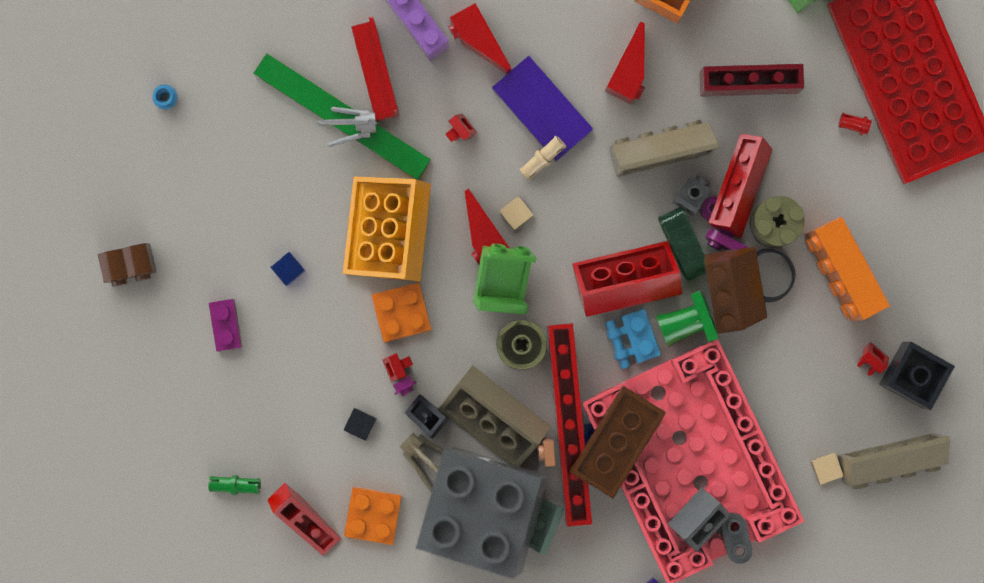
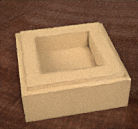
[499,196,533,231]
[810,452,844,485]

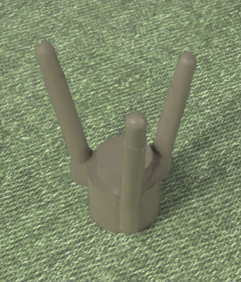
[400,433,444,492]

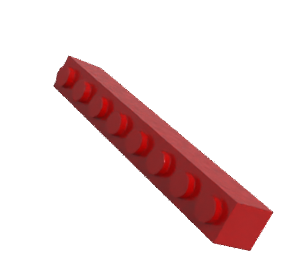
[547,323,592,527]

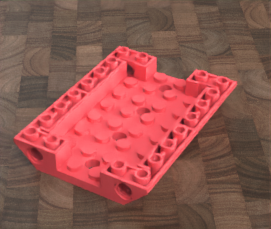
[582,339,805,583]

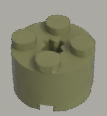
[749,196,805,248]
[497,320,547,370]

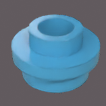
[152,85,178,110]

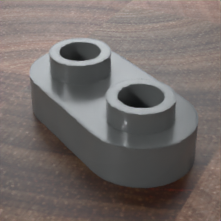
[720,512,752,564]

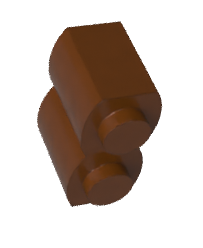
[97,243,156,287]

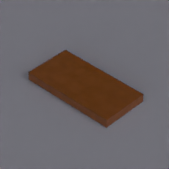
[569,385,666,499]

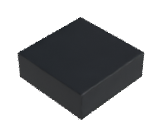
[344,408,377,441]

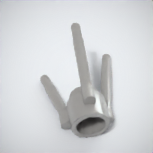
[318,107,376,147]

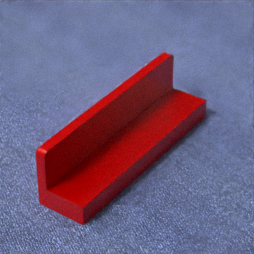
[351,16,400,122]
[709,134,772,238]

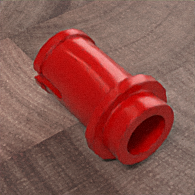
[838,112,872,136]

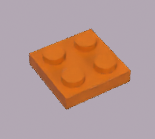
[372,282,432,342]
[344,486,402,545]

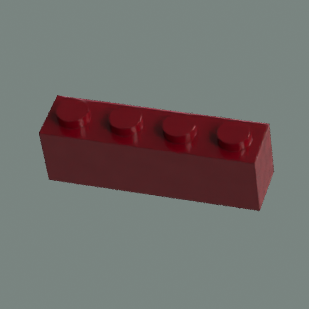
[699,64,804,97]

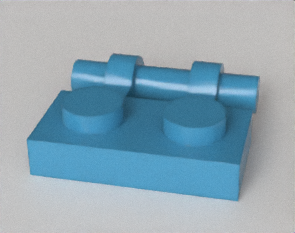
[605,309,661,369]

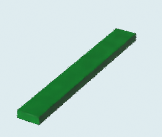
[253,53,431,180]

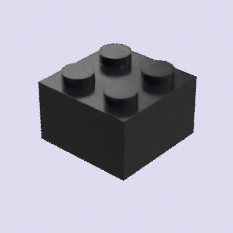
[879,341,955,410]

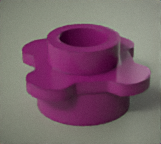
[393,375,417,397]

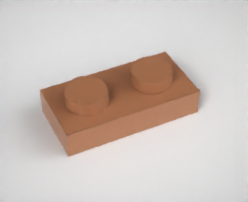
[537,437,556,467]

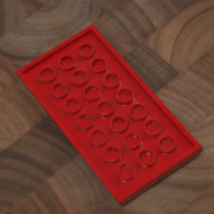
[827,0,984,185]

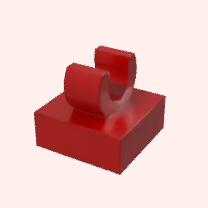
[445,114,478,142]
[857,342,889,376]
[382,353,413,382]

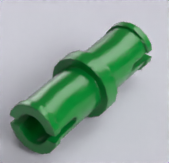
[208,475,261,495]

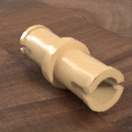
[520,136,566,180]

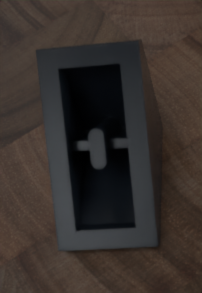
[405,394,449,439]

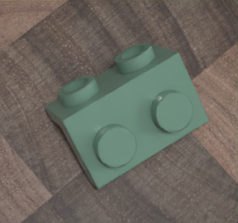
[529,498,565,555]

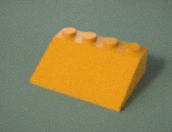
[343,177,431,282]

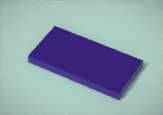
[492,56,593,162]

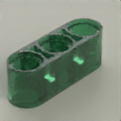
[658,207,706,282]

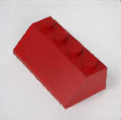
[572,241,682,317]

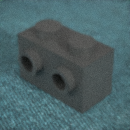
[668,488,731,552]

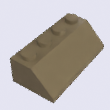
[610,120,719,177]
[439,365,551,466]
[837,433,950,489]

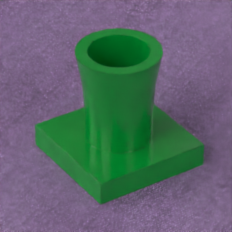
[657,290,719,347]

